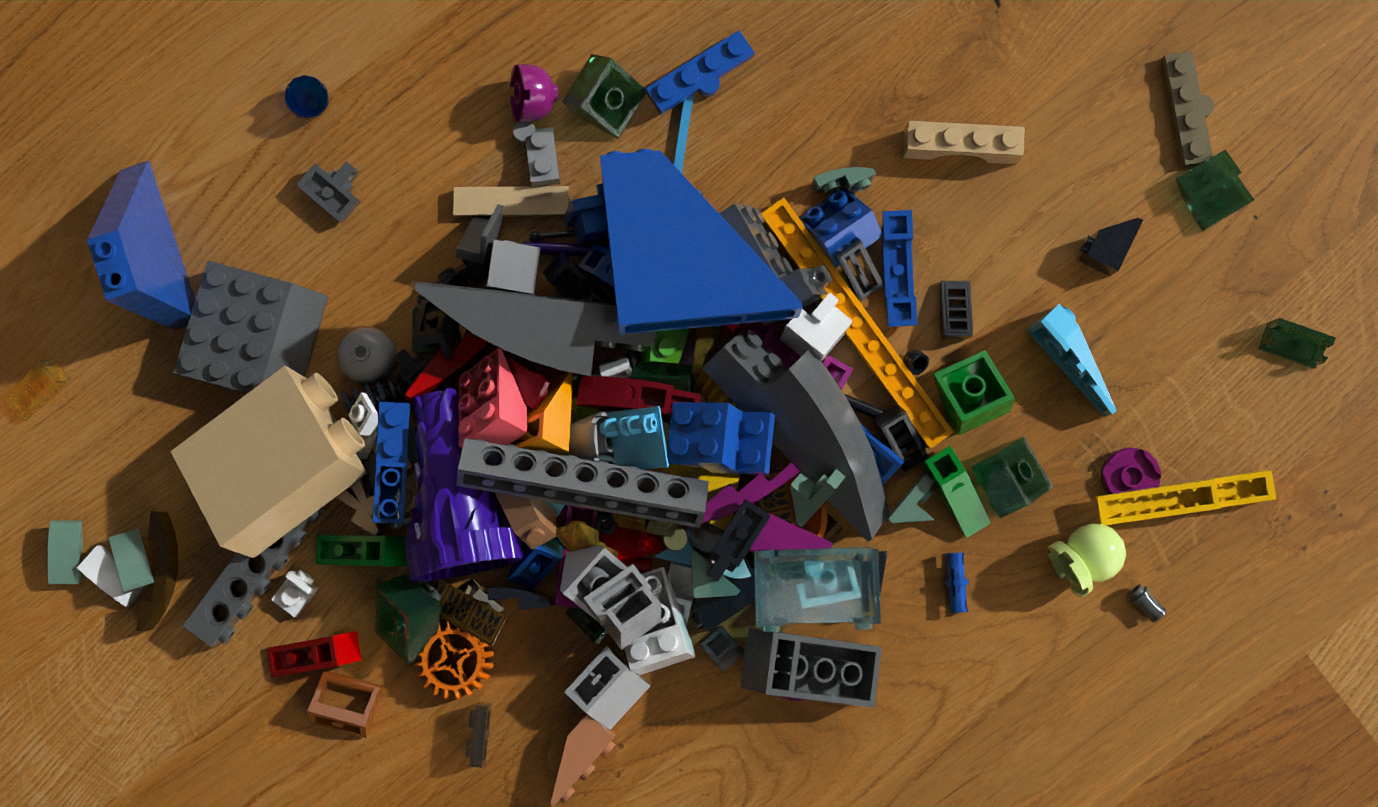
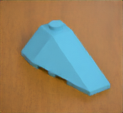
[1027,304,1117,417]

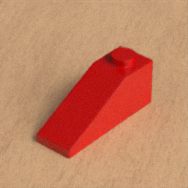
[266,631,362,677]

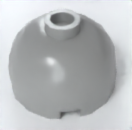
[337,327,398,385]

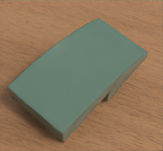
[812,167,876,194]
[48,520,84,584]
[109,528,154,592]

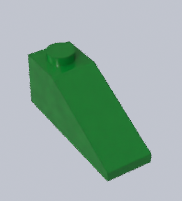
[315,535,408,566]

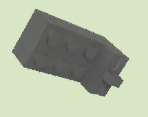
[719,203,832,325]
[741,627,882,708]

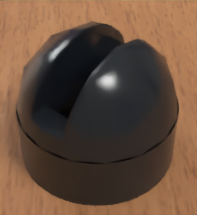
[903,349,929,375]

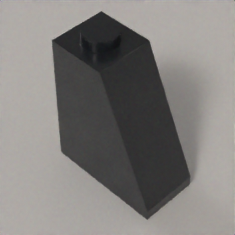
[690,557,767,632]

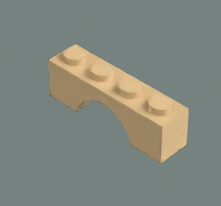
[903,121,1025,164]

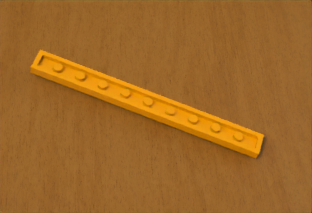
[761,198,954,450]

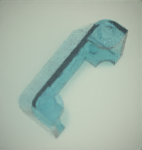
[753,547,881,632]

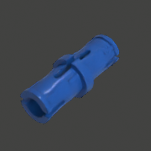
[944,552,969,613]

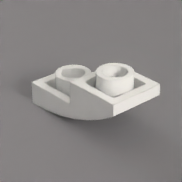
[348,393,378,459]

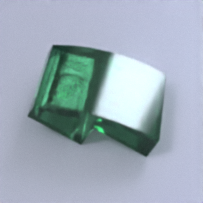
[1176,149,1254,232]

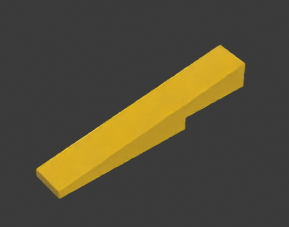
[1095,470,1276,525]

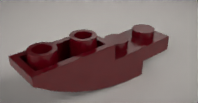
[576,376,701,421]

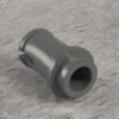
[1127,584,1166,623]

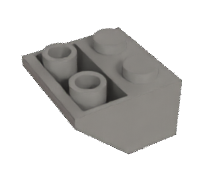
[564,645,651,730]

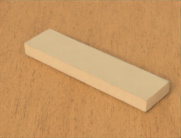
[453,186,569,217]

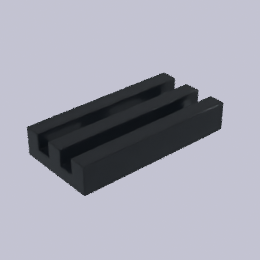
[833,237,884,301]

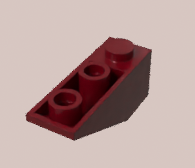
[481,343,549,410]

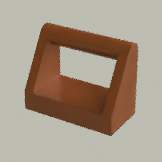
[307,670,382,738]

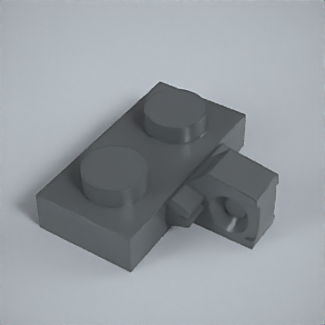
[297,162,360,224]

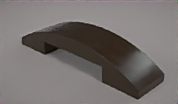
[136,511,179,631]

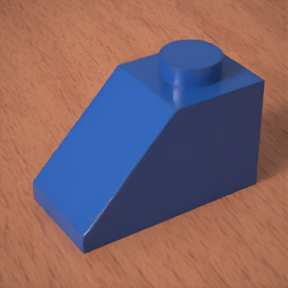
[507,528,563,590]

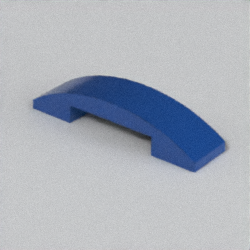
[882,210,918,327]

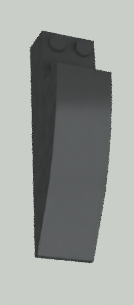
[411,281,655,376]
[702,327,890,542]

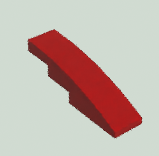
[405,332,490,405]

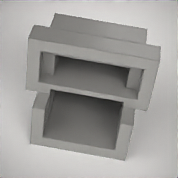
[485,240,541,294]
[583,564,661,650]

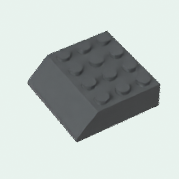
[173,261,328,394]

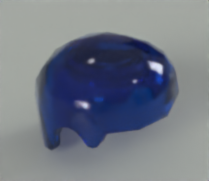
[284,75,329,120]

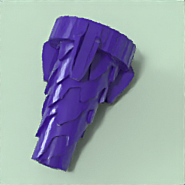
[405,388,524,582]

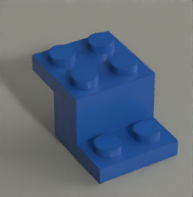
[667,402,775,475]

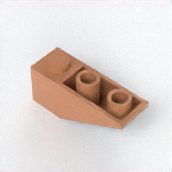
[550,713,616,807]

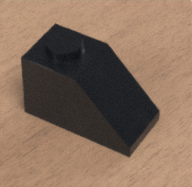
[1079,218,1143,276]

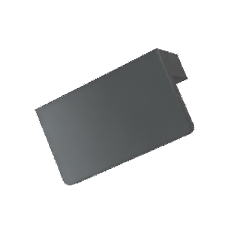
[456,204,504,265]

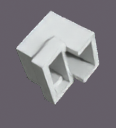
[780,293,853,362]

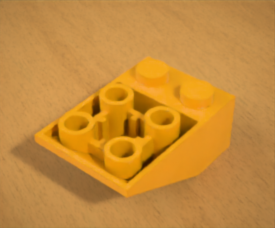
[511,372,573,455]

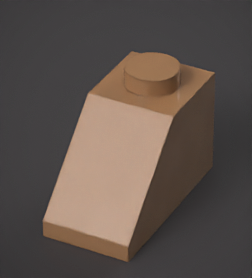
[495,493,557,550]

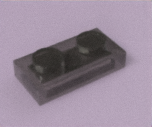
[466,702,492,768]

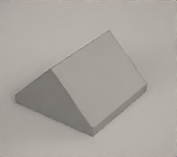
[560,545,628,621]

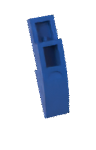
[373,402,410,524]

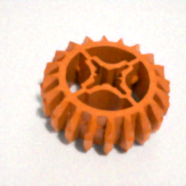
[413,621,494,700]

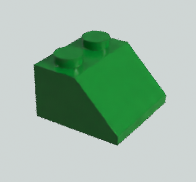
[933,350,1015,436]

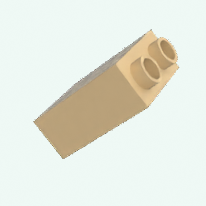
[170,366,367,558]

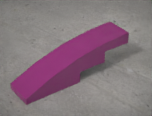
[687,463,799,528]

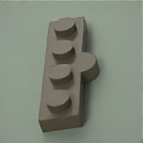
[1161,51,1214,168]

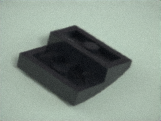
[487,586,554,610]

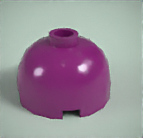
[510,64,558,123]

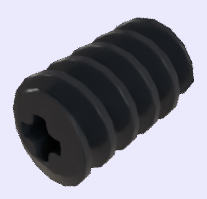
[342,373,407,414]

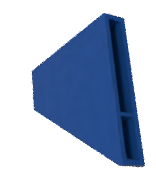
[600,149,803,335]
[87,161,195,330]

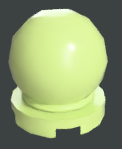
[1048,524,1126,597]

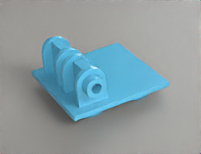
[599,406,669,470]

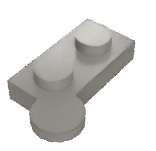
[513,122,560,187]

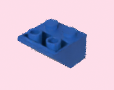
[799,187,883,268]

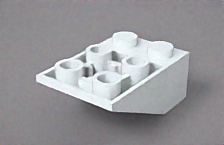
[624,567,696,675]

